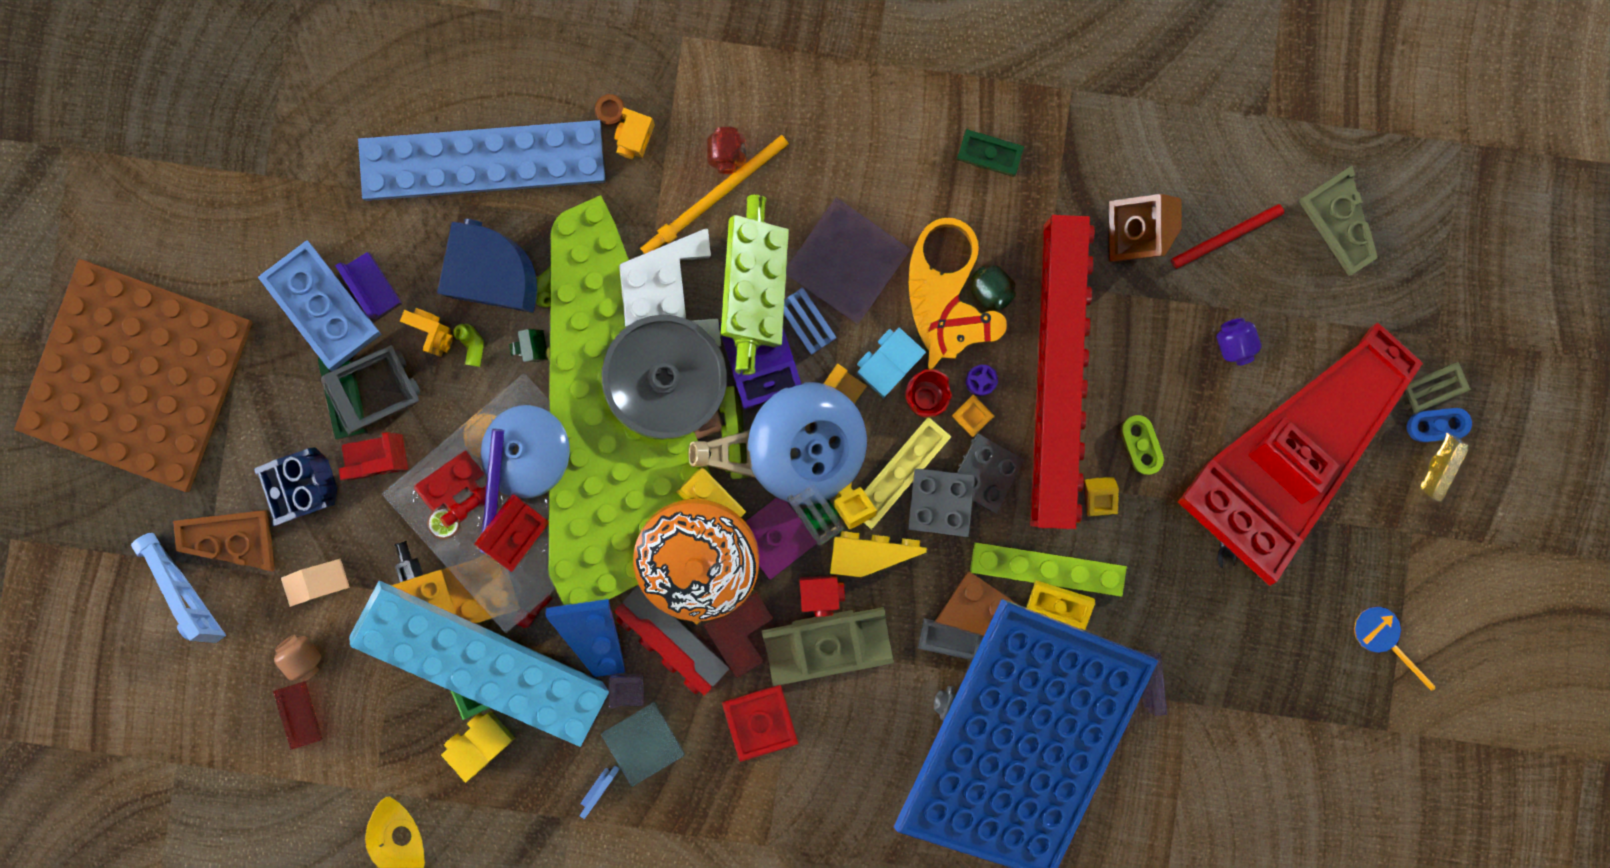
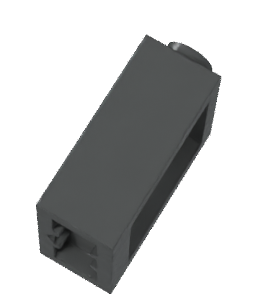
[321,345,421,435]

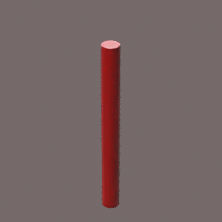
[1171,204,1284,269]

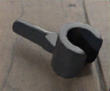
[1218,541,1237,568]

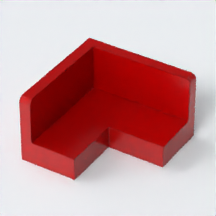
[338,432,409,480]

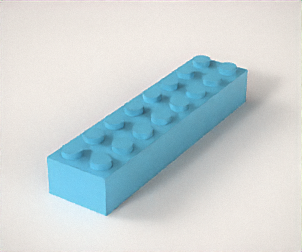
[349,581,609,747]

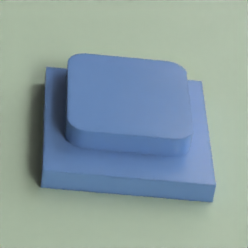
[579,766,620,819]

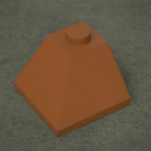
[1109,194,1182,262]

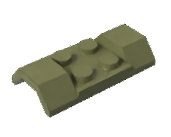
[762,607,894,686]

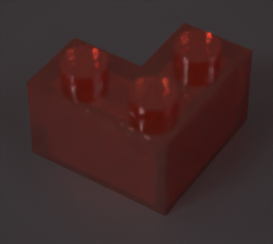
[704,591,774,678]

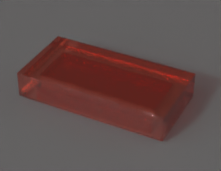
[273,681,323,750]

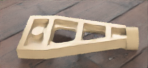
[688,423,810,478]

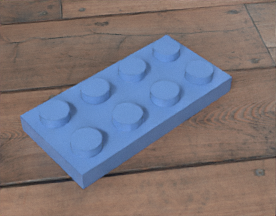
[258,240,382,372]

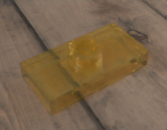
[1420,433,1469,501]

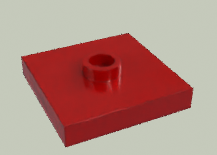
[722,685,798,762]

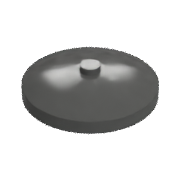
[602,315,727,440]

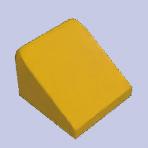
[1084,477,1119,516]

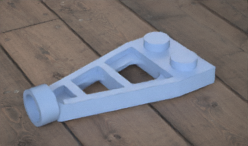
[131,533,226,643]

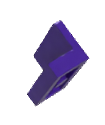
[335,252,402,320]

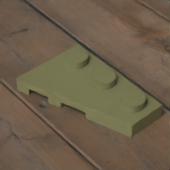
[1298,166,1378,276]

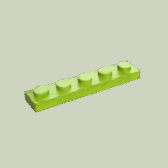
[970,542,1127,597]

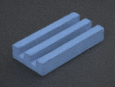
[784,287,837,355]

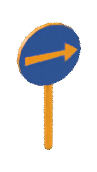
[1354,607,1435,690]

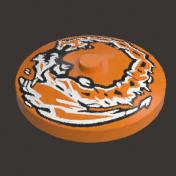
[633,499,760,621]

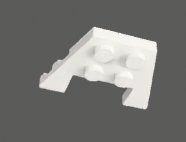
[619,229,721,348]

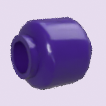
[1216,318,1262,365]

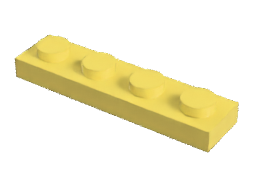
[864,417,951,530]

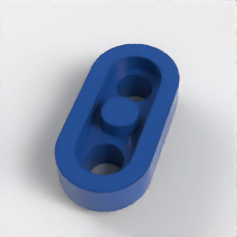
[1407,408,1472,442]

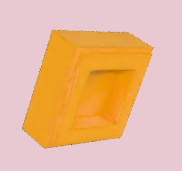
[951,394,994,438]

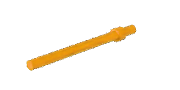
[640,135,789,254]

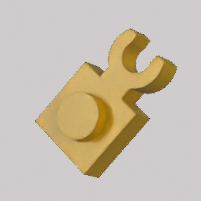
[834,482,877,529]

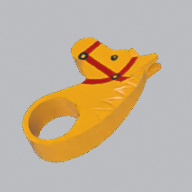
[908,218,1007,369]

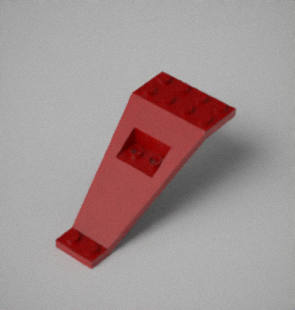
[1178,322,1423,586]

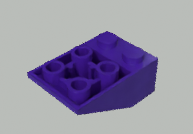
[719,322,802,410]

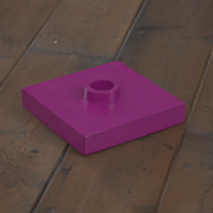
[746,497,818,580]

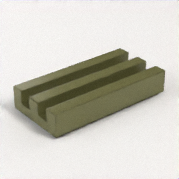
[1404,362,1471,414]

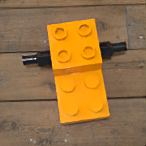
[391,541,520,624]

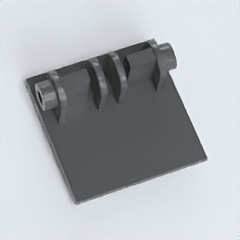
[957,433,1024,514]
[908,468,975,537]

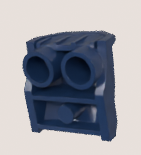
[254,447,338,526]

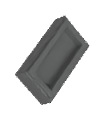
[917,618,983,660]

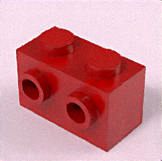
[800,575,845,617]

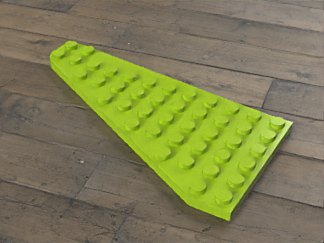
[548,195,711,605]

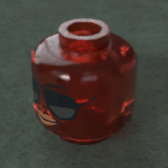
[707,127,747,174]

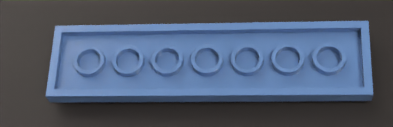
[358,120,606,201]

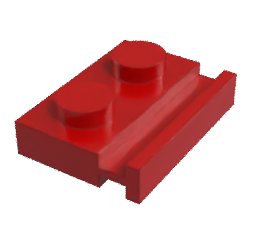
[474,494,549,572]

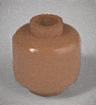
[274,634,321,681]

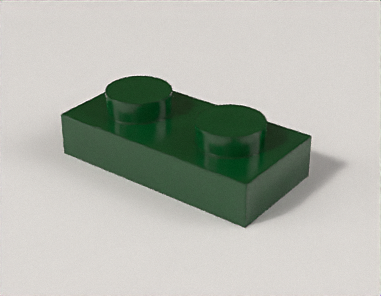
[957,129,1024,177]

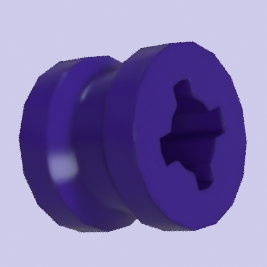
[965,365,998,396]

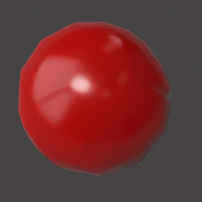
[905,369,952,418]

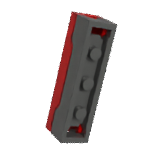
[614,585,731,696]

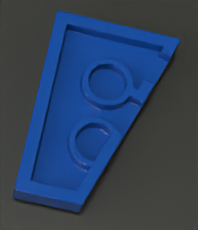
[546,599,625,677]

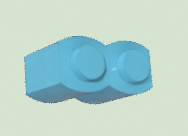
[857,327,926,398]

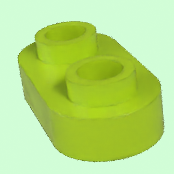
[1120,415,1164,475]

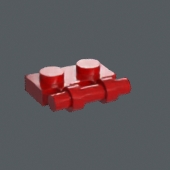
[414,450,486,528]

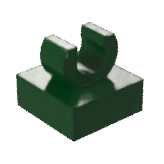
[509,329,549,362]

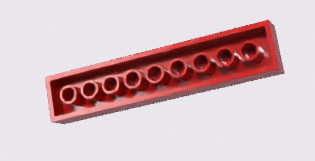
[1030,215,1095,529]

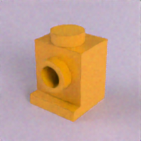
[614,107,655,159]

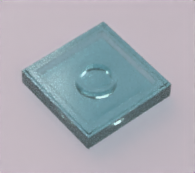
[601,701,685,787]

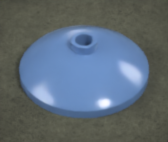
[480,405,570,499]

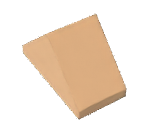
[281,559,350,607]

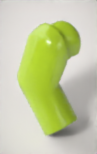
[536,266,550,308]
[453,324,484,367]

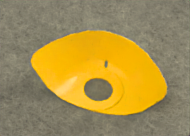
[365,797,425,868]

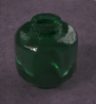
[971,265,1016,311]

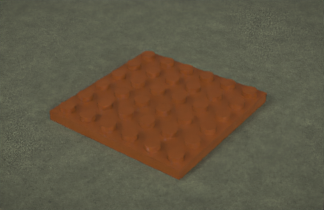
[14,259,253,492]

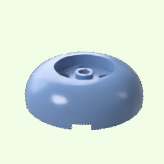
[748,382,867,505]

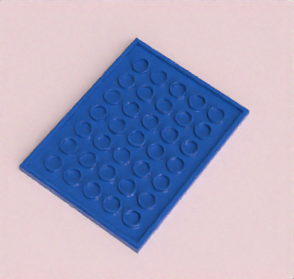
[894,599,1158,868]

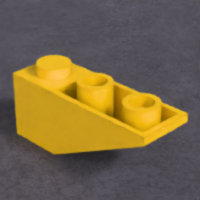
[830,531,927,577]

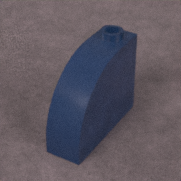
[437,219,537,313]

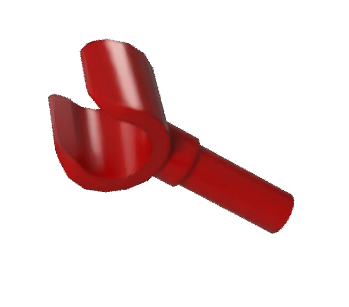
[513,594,553,628]

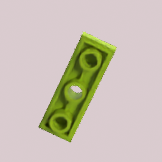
[719,386,749,479]

